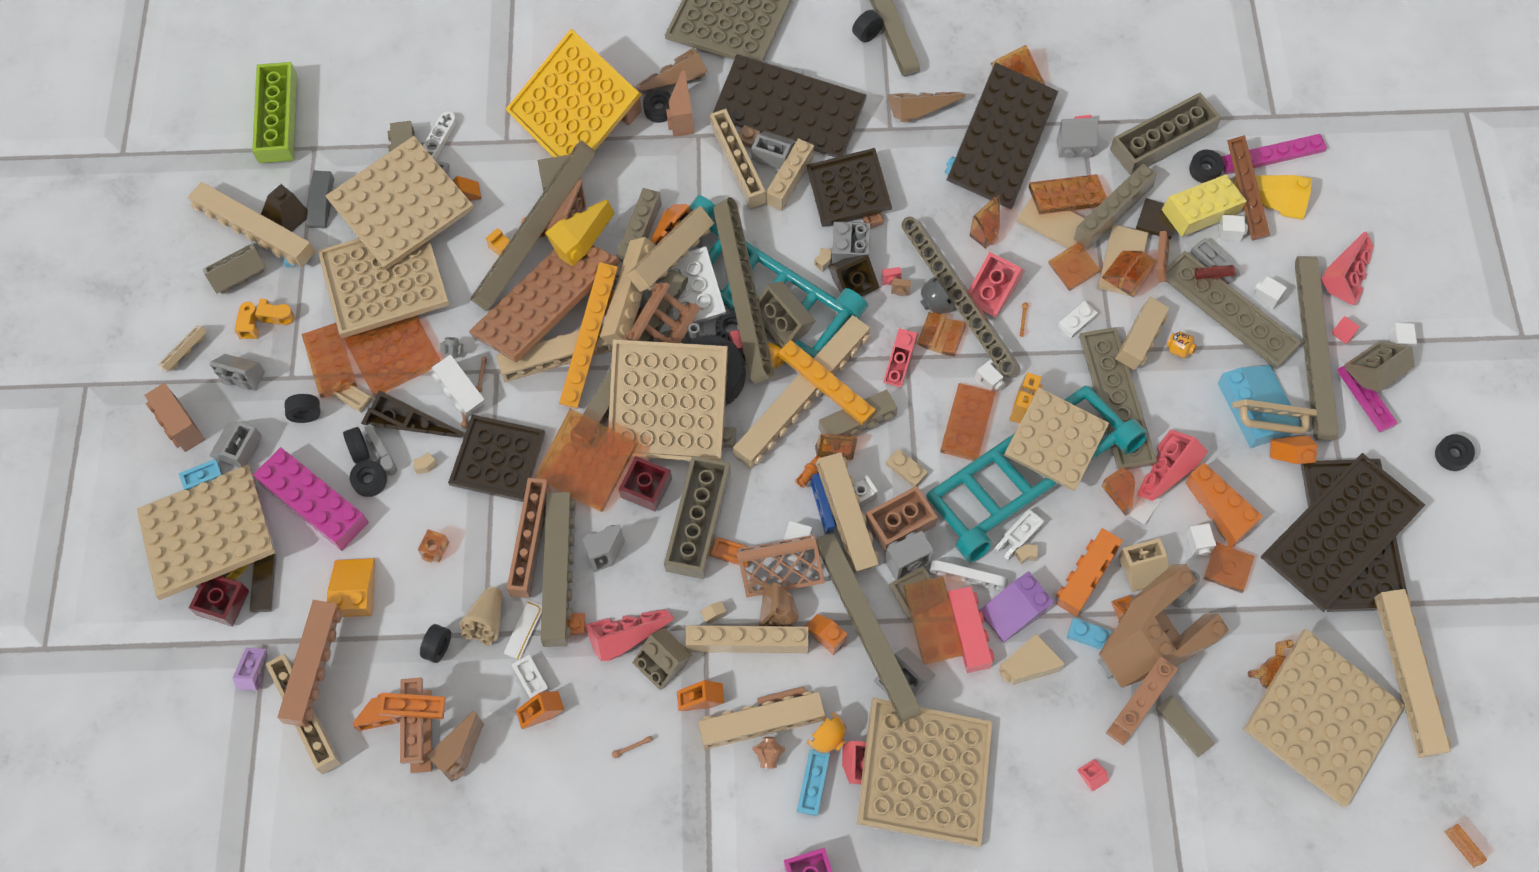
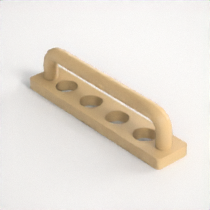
[1232,399,1317,434]

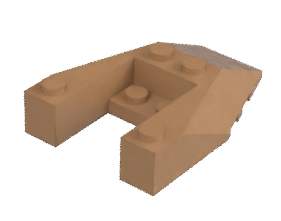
[1099,564,1229,688]

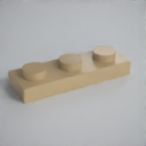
[157,326,207,372]

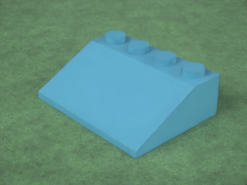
[1218,365,1302,449]

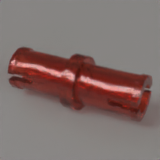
[1195,264,1235,280]

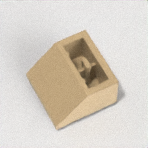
[1118,538,1169,593]

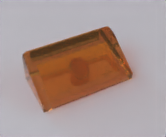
[815,434,857,460]

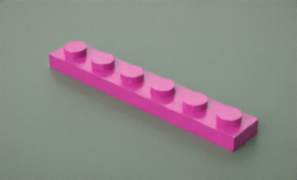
[1221,134,1327,175]

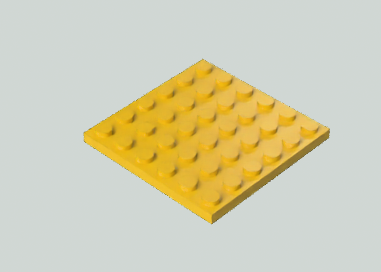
[505,29,642,157]

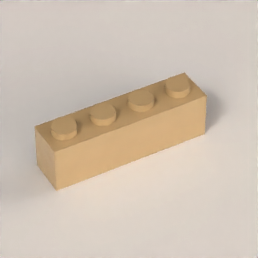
[766,139,814,211]
[1115,297,1169,370]

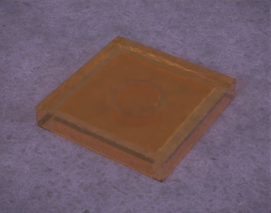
[1048,242,1100,291]
[1203,542,1254,593]

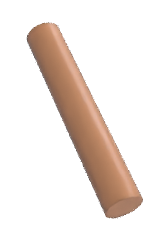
[757,686,805,706]

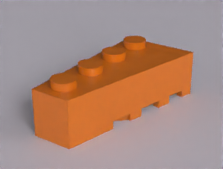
[1186,462,1263,549]
[1056,528,1123,617]

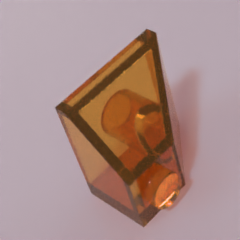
[969,194,1000,249]

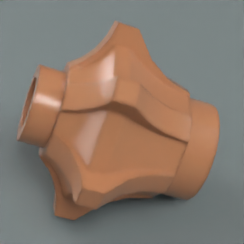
[752,737,785,768]

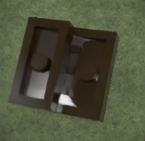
[1136,198,1175,240]

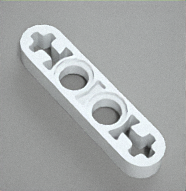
[423,111,456,160]
[929,561,1008,591]

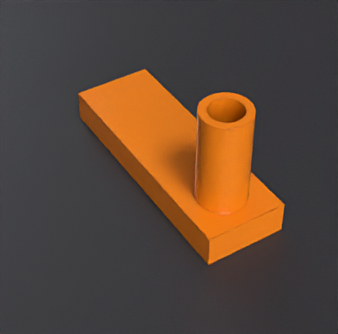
[378,693,446,719]

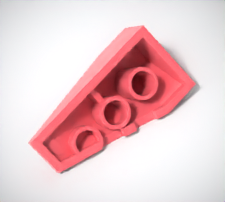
[585,609,674,661]

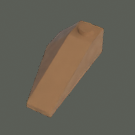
[887,92,965,122]

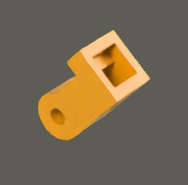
[486,228,510,255]
[255,298,295,325]
[234,302,259,339]

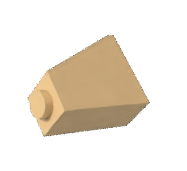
[999,634,1065,685]

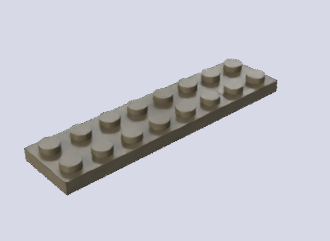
[1166,251,1302,369]
[1079,327,1157,471]

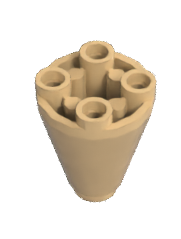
[459,587,502,646]

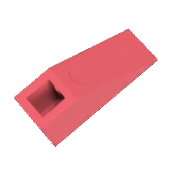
[883,328,918,388]

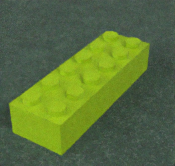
[252,62,297,163]

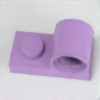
[233,647,267,691]

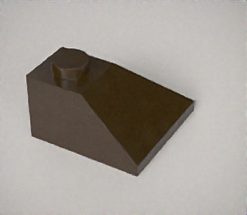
[261,184,308,232]
[828,254,880,297]

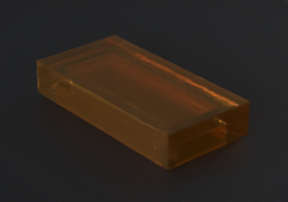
[1444,824,1487,868]

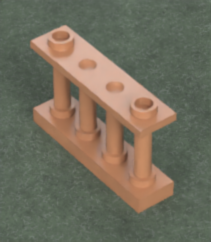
[624,283,701,343]
[1106,657,1178,746]
[400,677,432,774]

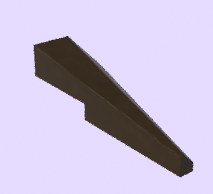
[361,391,465,438]

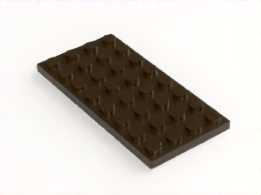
[713,54,867,158]
[946,62,1059,210]
[1260,453,1425,612]
[1301,459,1408,612]

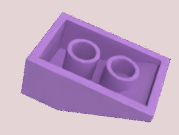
[979,571,1054,643]

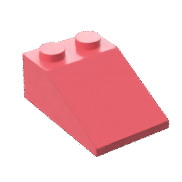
[968,252,1025,318]

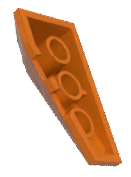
[651,204,690,245]

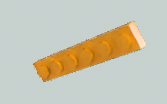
[778,340,876,426]

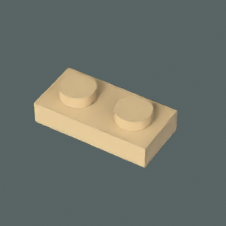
[886,448,928,487]

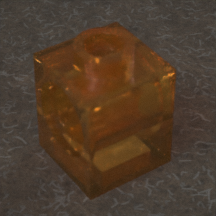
[418,529,449,563]

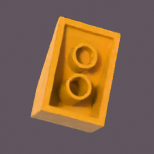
[327,558,375,617]

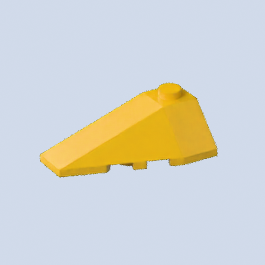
[1233,175,1312,220]
[545,200,615,266]

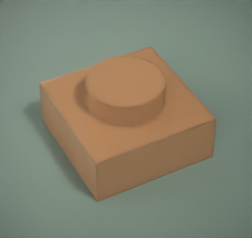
[738,125,760,148]
[891,278,911,296]

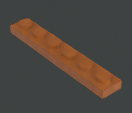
[1227,135,1270,241]

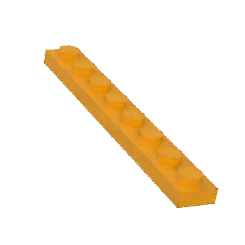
[559,262,618,409]

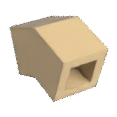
[814,248,832,272]
[413,452,437,474]
[1014,544,1038,564]
[700,601,727,624]

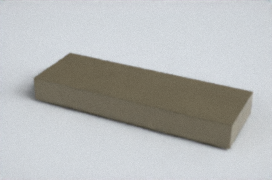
[1156,695,1215,757]

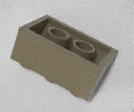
[203,243,266,294]
[758,281,816,348]
[1344,341,1415,392]

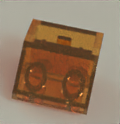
[1102,251,1157,297]

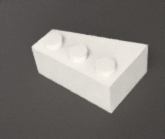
[431,354,485,416]

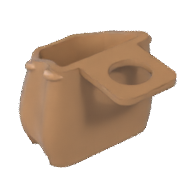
[747,580,799,627]

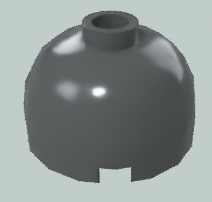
[920,276,955,314]

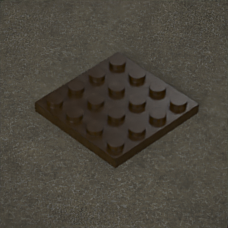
[806,148,892,227]
[448,414,546,502]

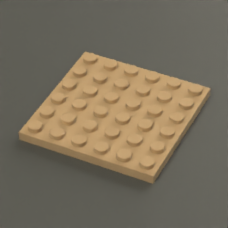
[325,136,475,271]
[318,238,450,339]
[607,340,728,461]
[137,464,275,600]
[1243,629,1405,807]
[856,697,992,848]

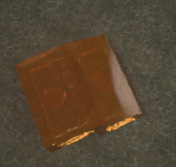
[917,312,966,357]

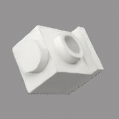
[975,359,1005,394]
[853,476,878,507]

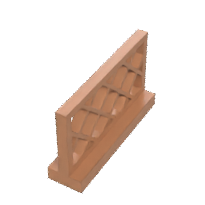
[736,534,825,598]

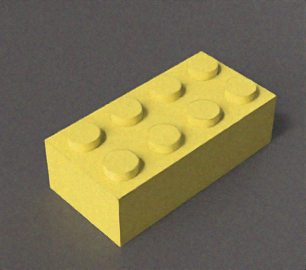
[1161,174,1247,237]

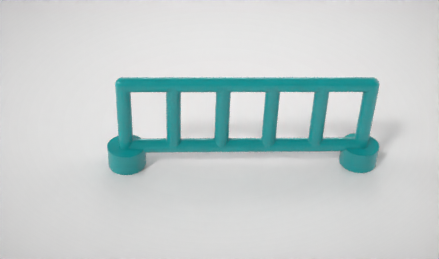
[689,195,869,358]
[926,385,1149,563]

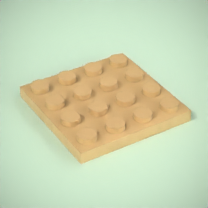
[1004,388,1109,491]

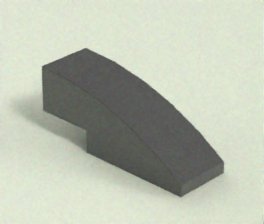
[307,170,335,229]

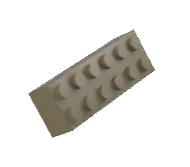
[1110,92,1222,175]
[664,456,731,579]

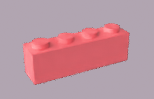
[946,586,995,673]

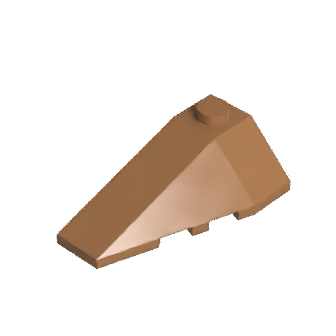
[636,48,708,91]

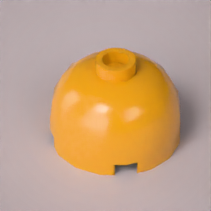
[806,711,846,753]

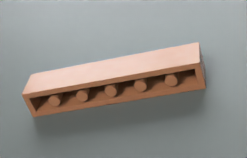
[507,478,550,599]
[277,600,342,727]

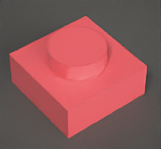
[881,267,902,285]

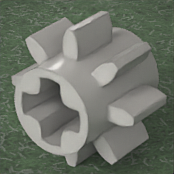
[439,337,463,358]

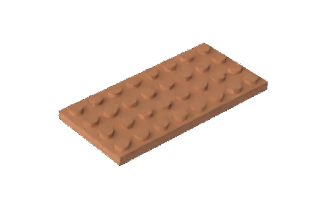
[469,245,619,363]

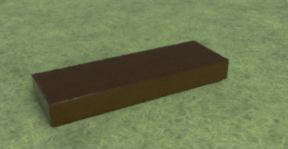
[249,553,276,612]

